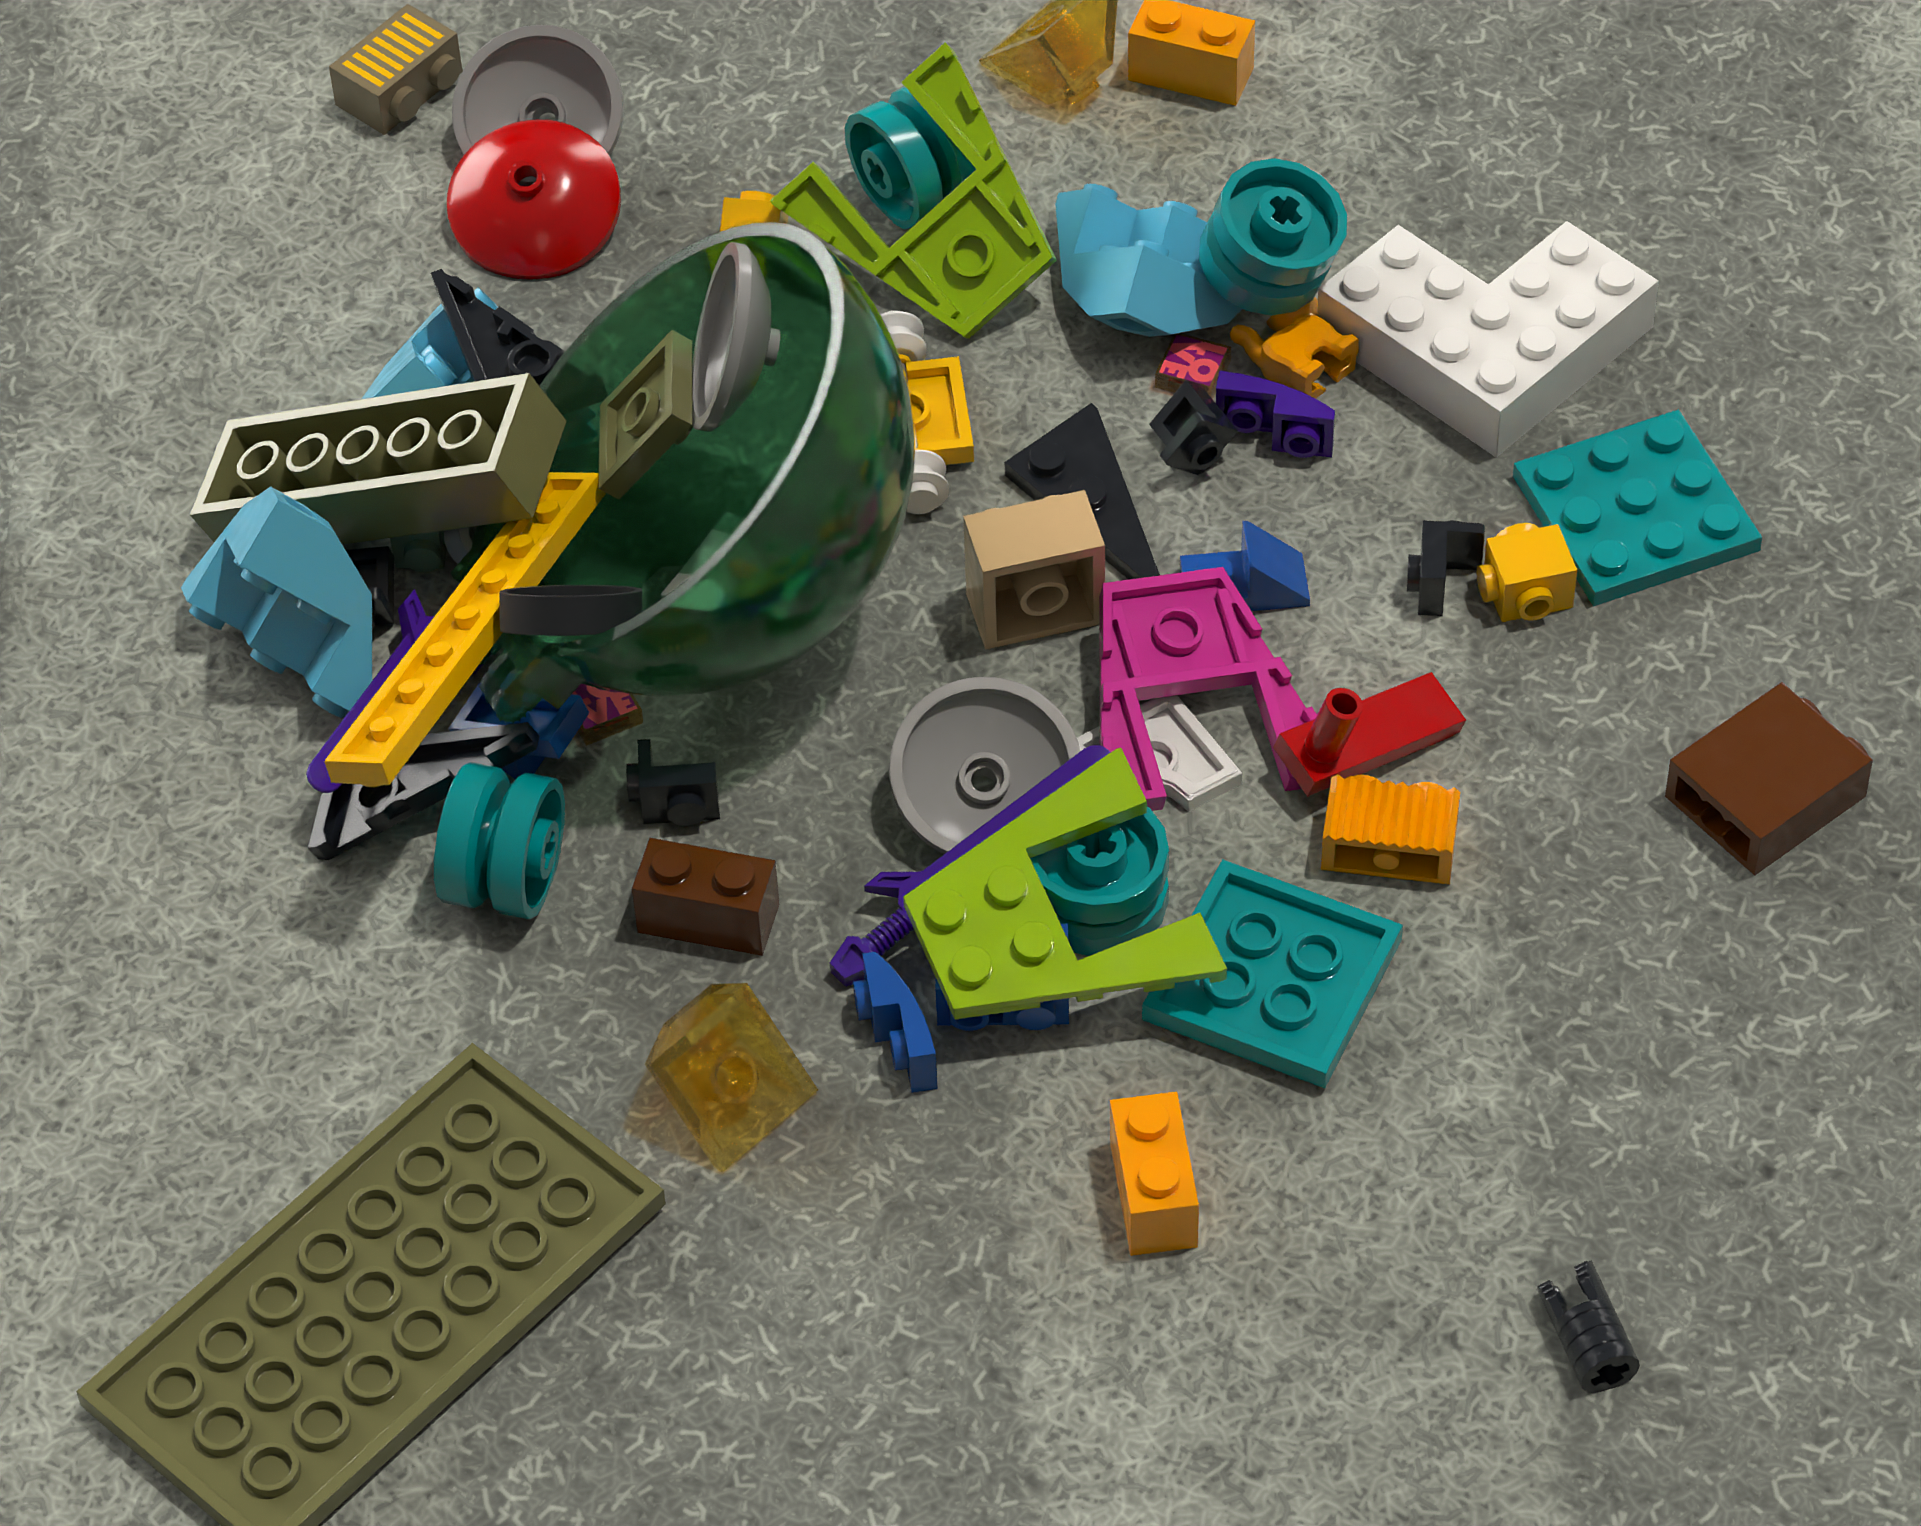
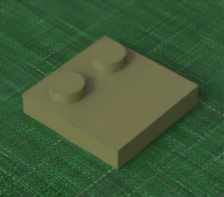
[599,330,693,499]

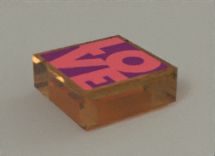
[1155,333,1231,399]
[559,666,643,746]

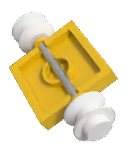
[840,311,974,514]

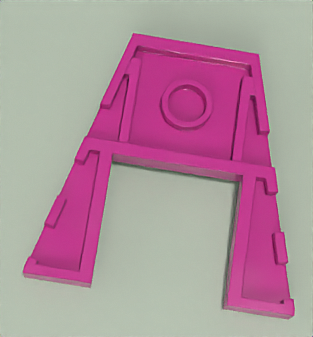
[1099,567,1317,811]

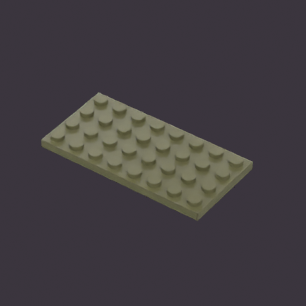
[76,1043,666,1526]

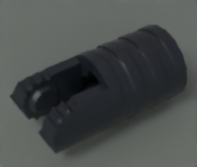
[1537,1260,1640,1393]

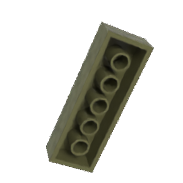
[190,373,566,545]

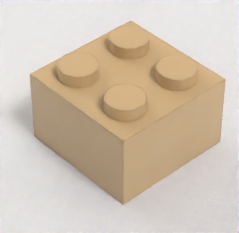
[963,490,1105,650]

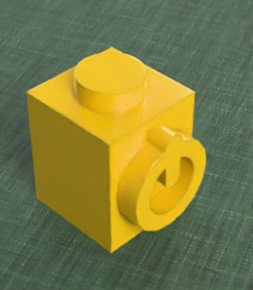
[1476,523,1577,622]

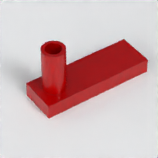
[1273,672,1466,797]

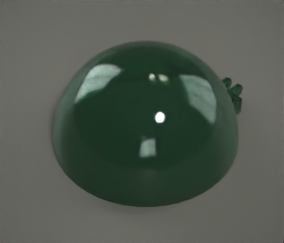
[450,222,915,724]

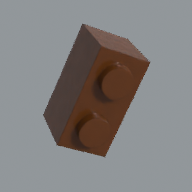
[632,838,780,956]

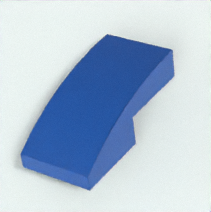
[853,952,938,1093]

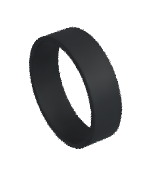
[499,585,643,636]

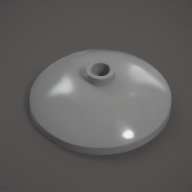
[452,25,625,186]
[692,242,780,432]
[889,677,1080,854]

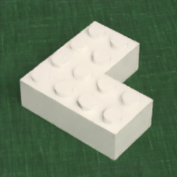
[1317,221,1659,458]

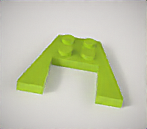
[770,42,1057,339]
[903,747,1227,1019]

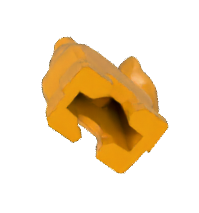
[1230,297,1359,399]

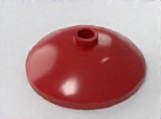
[447,119,621,279]

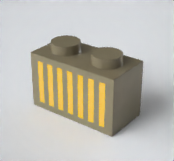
[329,4,463,135]

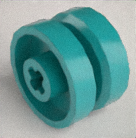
[844,86,976,230]
[1199,158,1347,316]
[434,762,565,919]
[1030,807,1169,956]

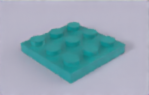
[1513,409,1762,607]
[1142,859,1403,1088]

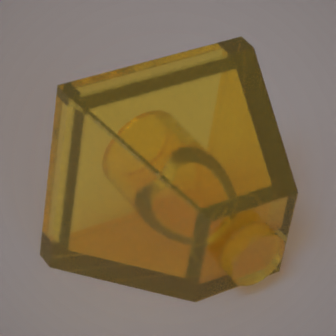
[979,0,1118,105]
[645,983,818,1172]

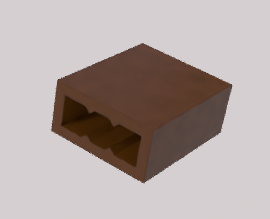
[1665,682,1873,876]

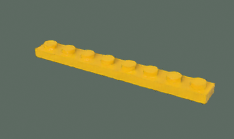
[324,472,606,787]

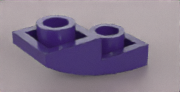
[1216,371,1335,458]

